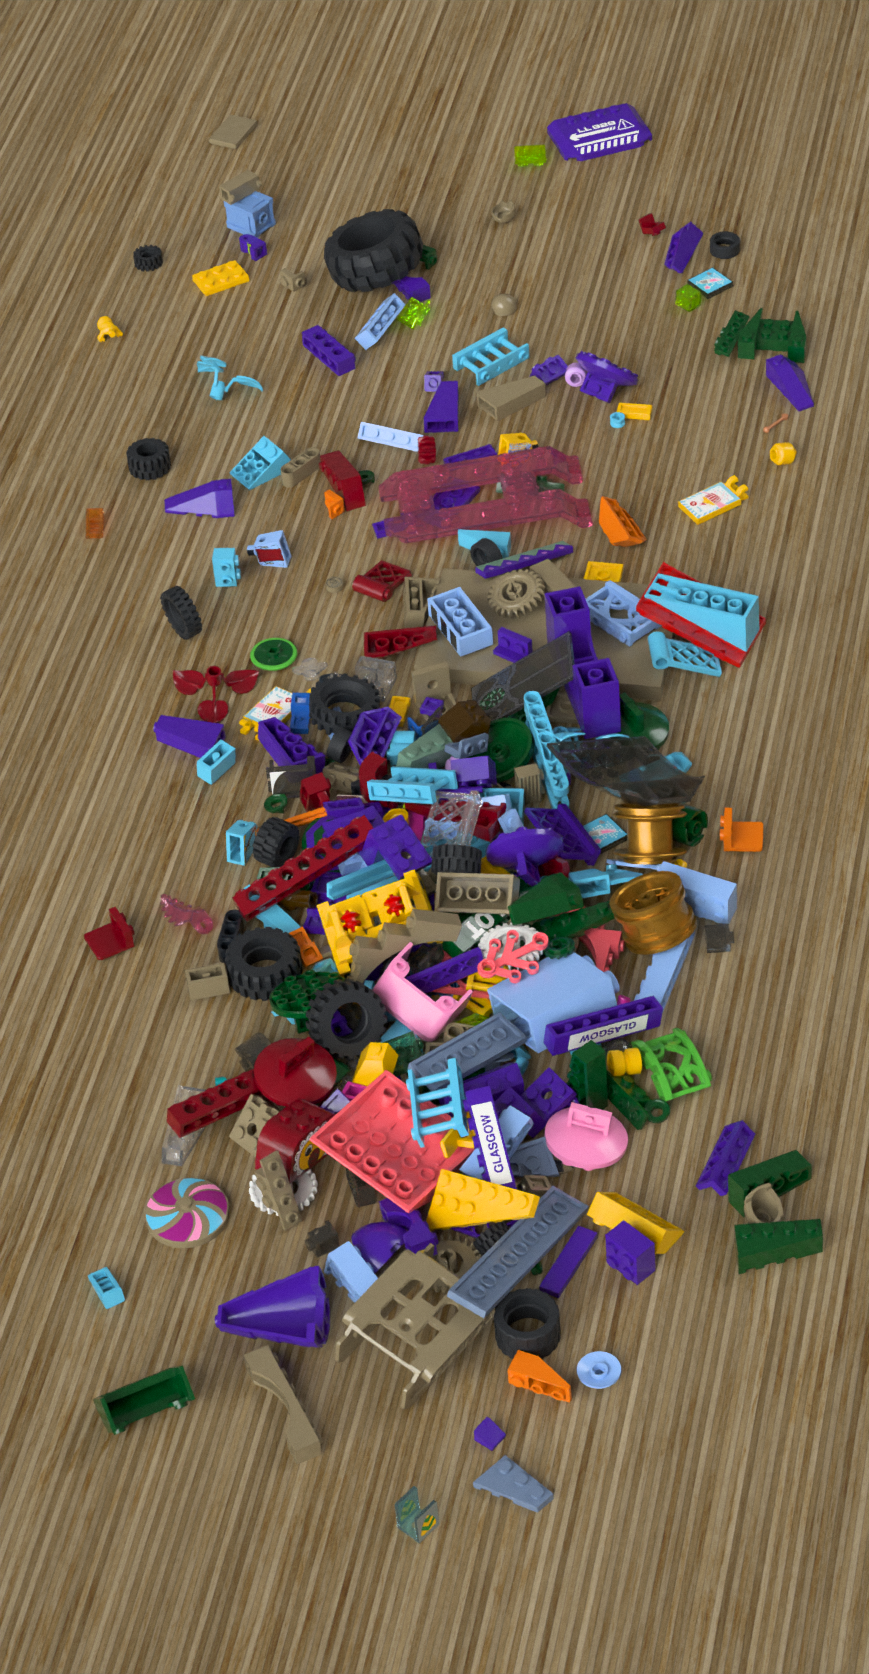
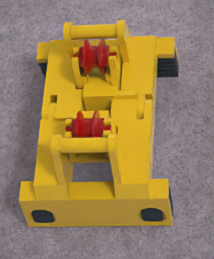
[317,870,443,979]

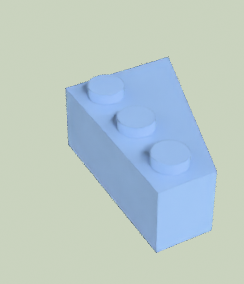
[324,1241,378,1303]

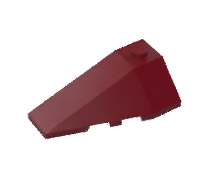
[364,626,437,661]

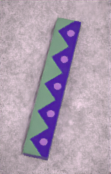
[475,541,573,579]

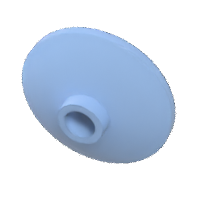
[577,1351,621,1389]

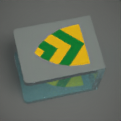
[394,1486,439,1544]

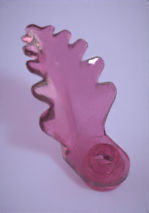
[160,894,213,934]

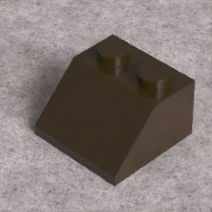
[438,700,491,743]

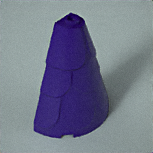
[215,1266,330,1348]

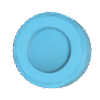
[515,1056,529,1075]

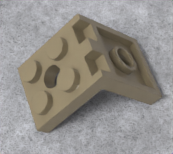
[411,661,456,724]
[229,1094,286,1157]

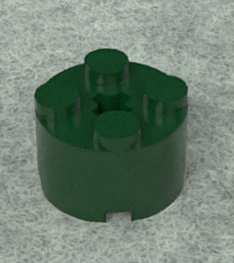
[672,802,708,847]

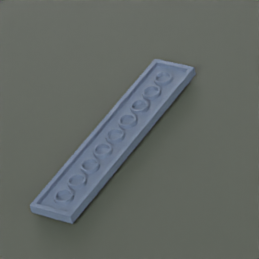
[447,1186,589,1318]

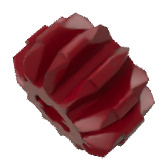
[417,435,436,465]

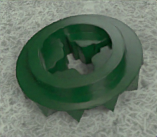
[544,937,576,960]

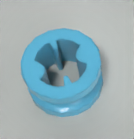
[610,412,625,428]

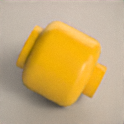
[770,442,796,465]

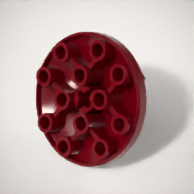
[254,1036,337,1107]

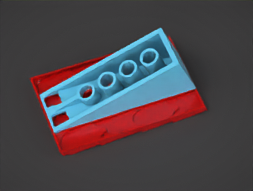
[636,562,766,668]

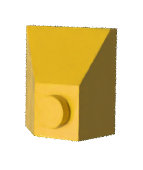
[352,1042,399,1086]

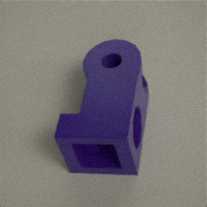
[239,234,267,261]

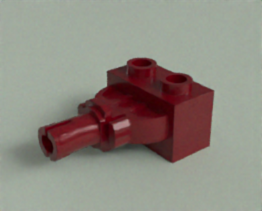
[299,772,331,812]

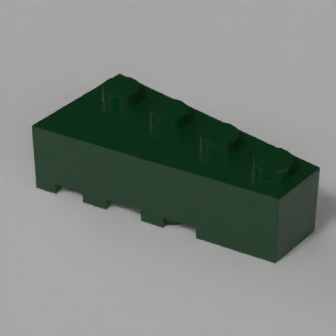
[566,1040,608,1110]
[728,1150,812,1218]
[734,1219,823,1274]

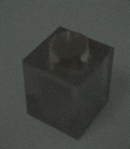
[705,924,734,953]

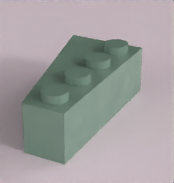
[396,724,452,769]

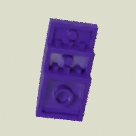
[303,872,351,935]

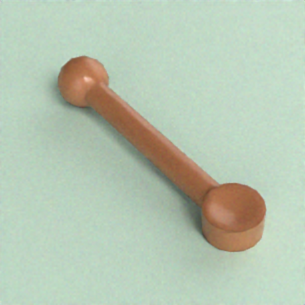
[763,414,788,433]

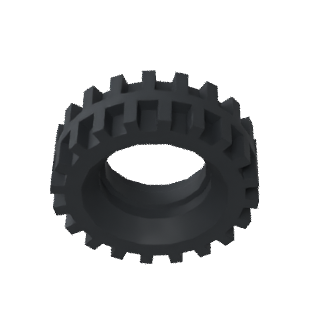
[309,674,380,735]

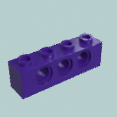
[302,325,356,376]

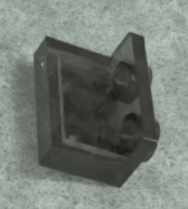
[406,943,444,980]

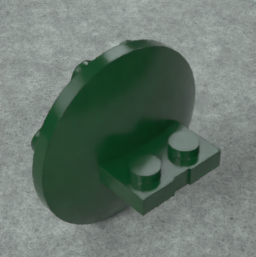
[595,692,669,758]
[269,970,345,1034]

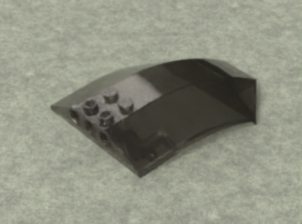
[546,736,705,806]

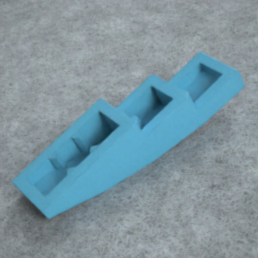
[243,885,300,933]

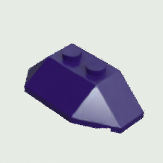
[348,706,402,765]

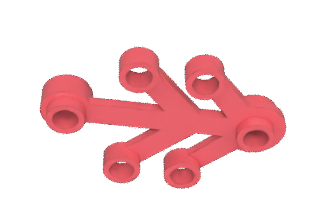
[477,930,548,983]

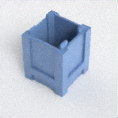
[224,191,276,238]

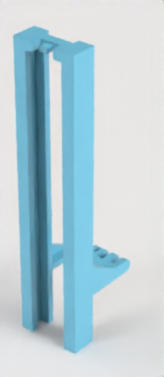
[327,833,490,924]

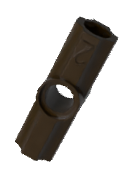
[267,888,318,911]

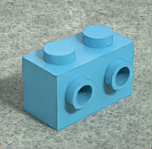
[212,548,241,587]
[197,740,236,785]

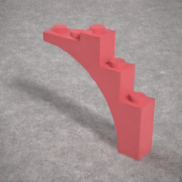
[553,898,625,972]

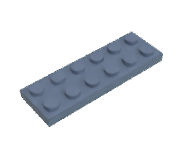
[408,1012,527,1091]

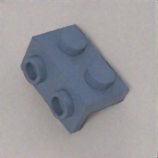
[445,733,489,759]

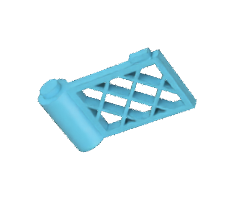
[648,631,722,677]

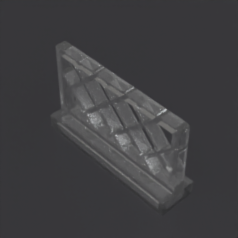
[421,790,482,858]

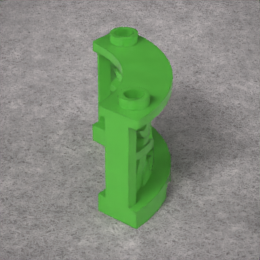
[631,1027,712,1101]

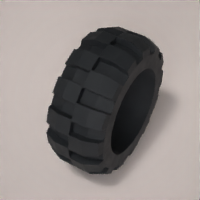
[324,209,423,292]

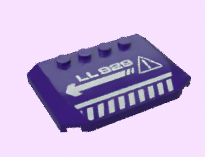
[547,103,652,161]

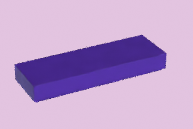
[443,444,497,473]

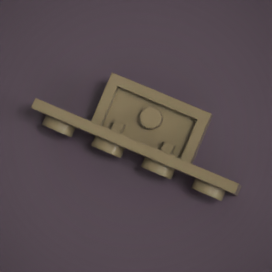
[254,1150,302,1231]

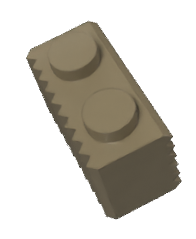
[514,763,545,805]

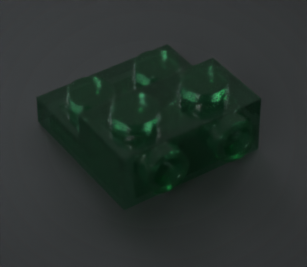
[383,1031,426,1077]

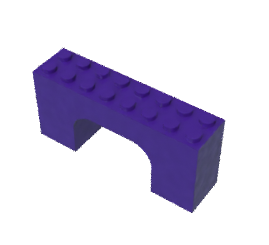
[544,586,621,739]

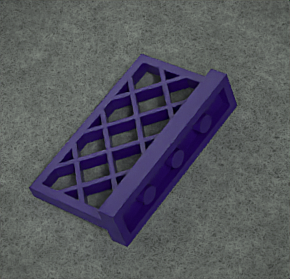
[524,803,601,866]

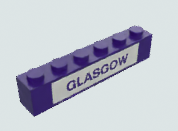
[543,995,663,1056]
[462,1086,517,1190]

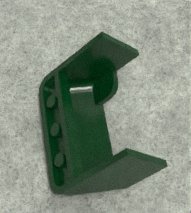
[93,1366,195,1435]

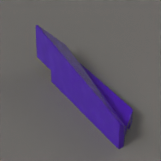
[664,221,703,273]

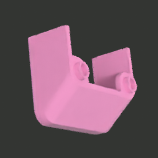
[373,942,473,1042]

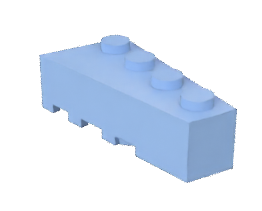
[459,1106,534,1180]

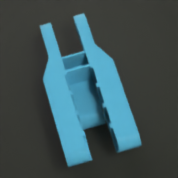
[524,691,576,809]

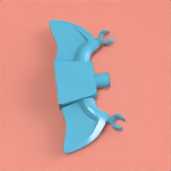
[540,864,643,898]

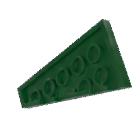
[501,901,615,971]

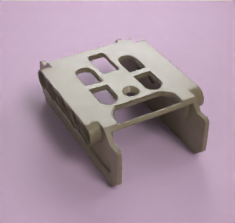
[335,1243,495,1410]

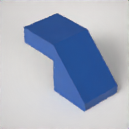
[289,692,311,734]

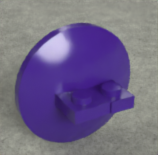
[575,351,639,404]
[486,827,564,886]

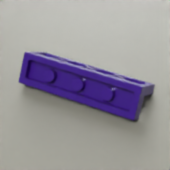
[405,947,483,994]
[696,1120,755,1196]

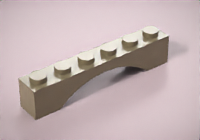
[243,1345,323,1464]

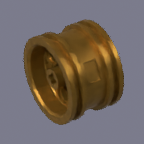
[609,871,697,955]

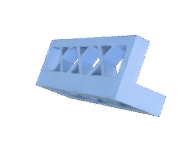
[358,422,424,451]

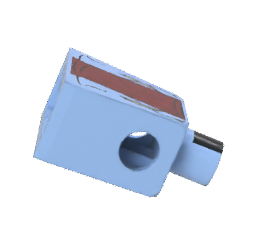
[247,530,291,568]

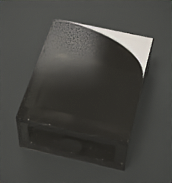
[266,756,317,798]

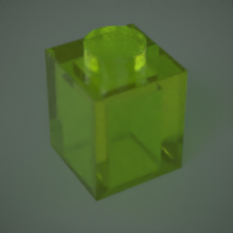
[676,284,701,312]

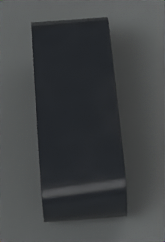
[217,909,244,964]

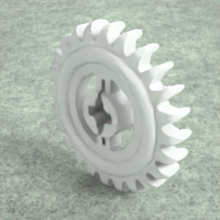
[478,923,544,971]
[249,1169,318,1216]

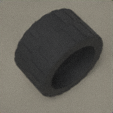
[493,1288,561,1359]

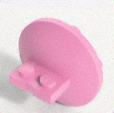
[544,1102,628,1171]

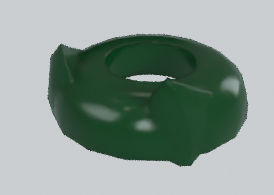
[358,470,375,486]
[264,794,288,814]
[644,1099,670,1124]

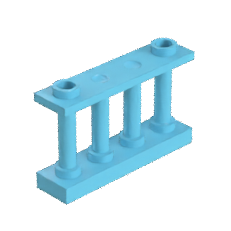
[452,327,530,386]
[367,766,458,804]
[406,1058,469,1148]

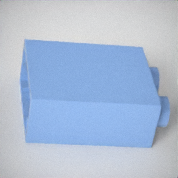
[487,951,620,1053]

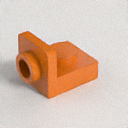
[324,489,345,519]

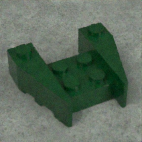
[738,308,807,363]

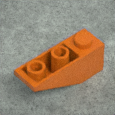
[508,1350,572,1403]

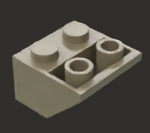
[184,963,230,1001]

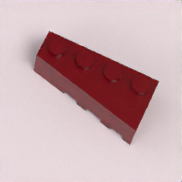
[319,450,366,511]

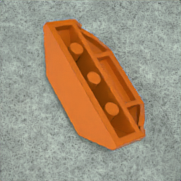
[599,496,647,547]

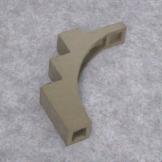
[347,909,462,983]

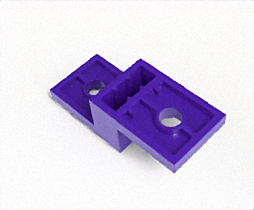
[494,1067,577,1138]

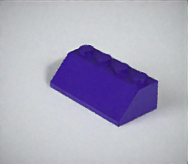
[438,1062,524,1118]

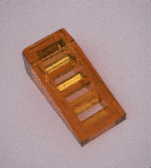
[86,508,104,539]

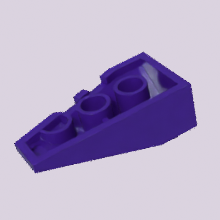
[766,354,814,411]
[164,479,235,518]

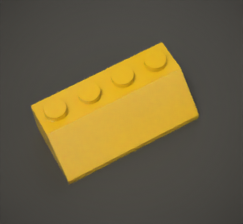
[587,1192,684,1256]

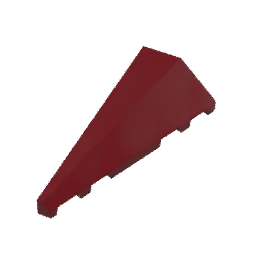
[405,800,507,842]

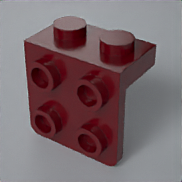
[84,907,135,960]

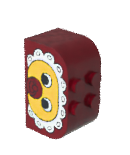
[255,1098,336,1184]

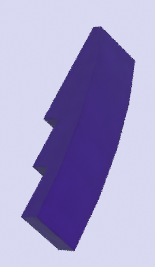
[323,797,398,818]

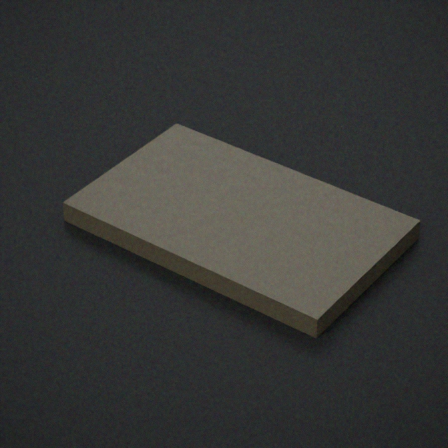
[414,568,676,701]

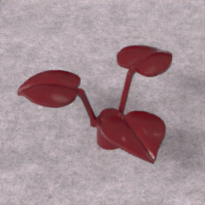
[173,666,259,723]

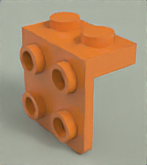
[720,808,763,852]

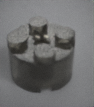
[235,1032,272,1071]

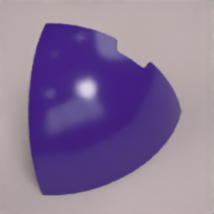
[351,1222,407,1274]

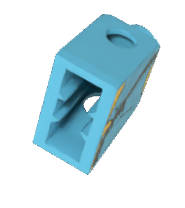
[226,820,257,866]

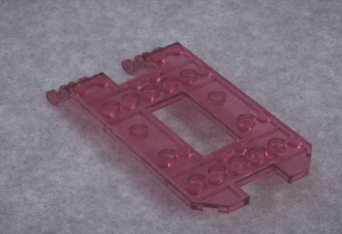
[378,446,593,543]

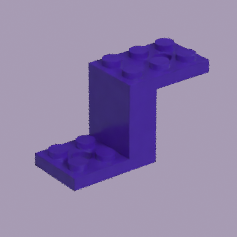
[339,805,432,880]

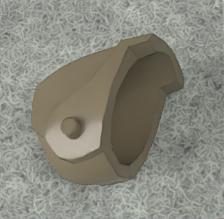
[744,1183,784,1224]

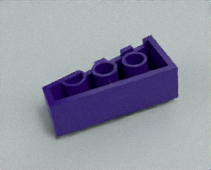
[258,717,325,783]

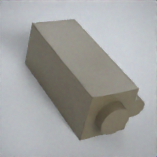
[219,170,262,205]

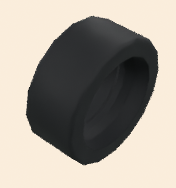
[710,231,740,259]
[470,538,503,566]

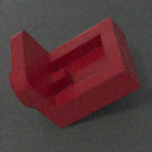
[638,213,666,236]

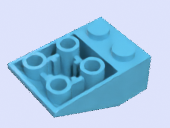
[229,436,291,490]

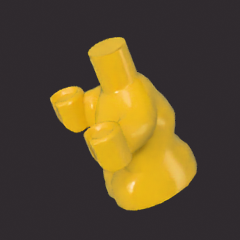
[97,316,123,342]

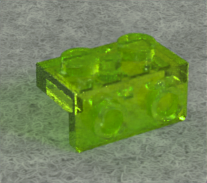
[514,144,546,167]
[397,297,431,330]

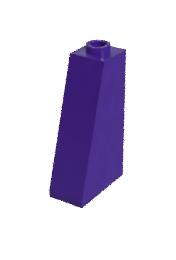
[424,381,459,433]
[153,715,225,758]

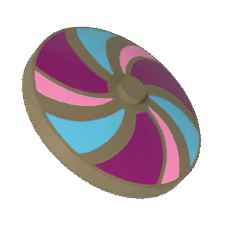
[145,1178,229,1248]

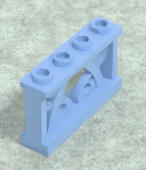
[586,580,662,647]

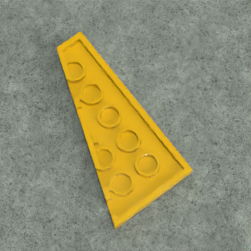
[426,1169,540,1232]

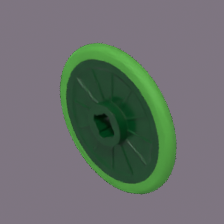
[250,638,297,671]

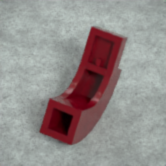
[359,752,398,809]

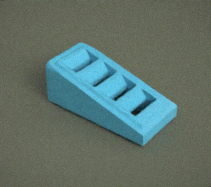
[88,1267,125,1309]

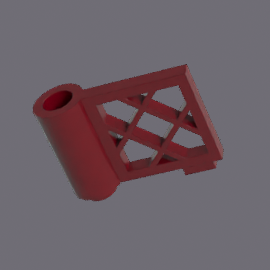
[352,560,412,602]

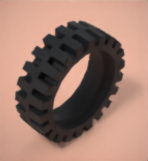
[160,586,202,640]

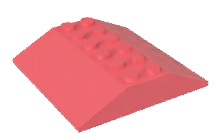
[310,1070,475,1213]

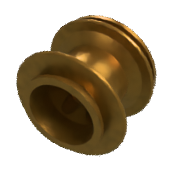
[613,801,687,864]

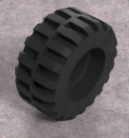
[225,927,302,1001]
[306,979,387,1060]

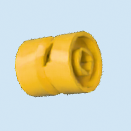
[607,1048,642,1076]

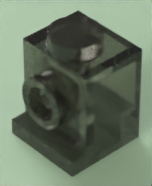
[305,1220,340,1258]

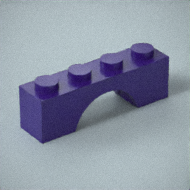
[392,276,431,305]
[379,1198,439,1256]

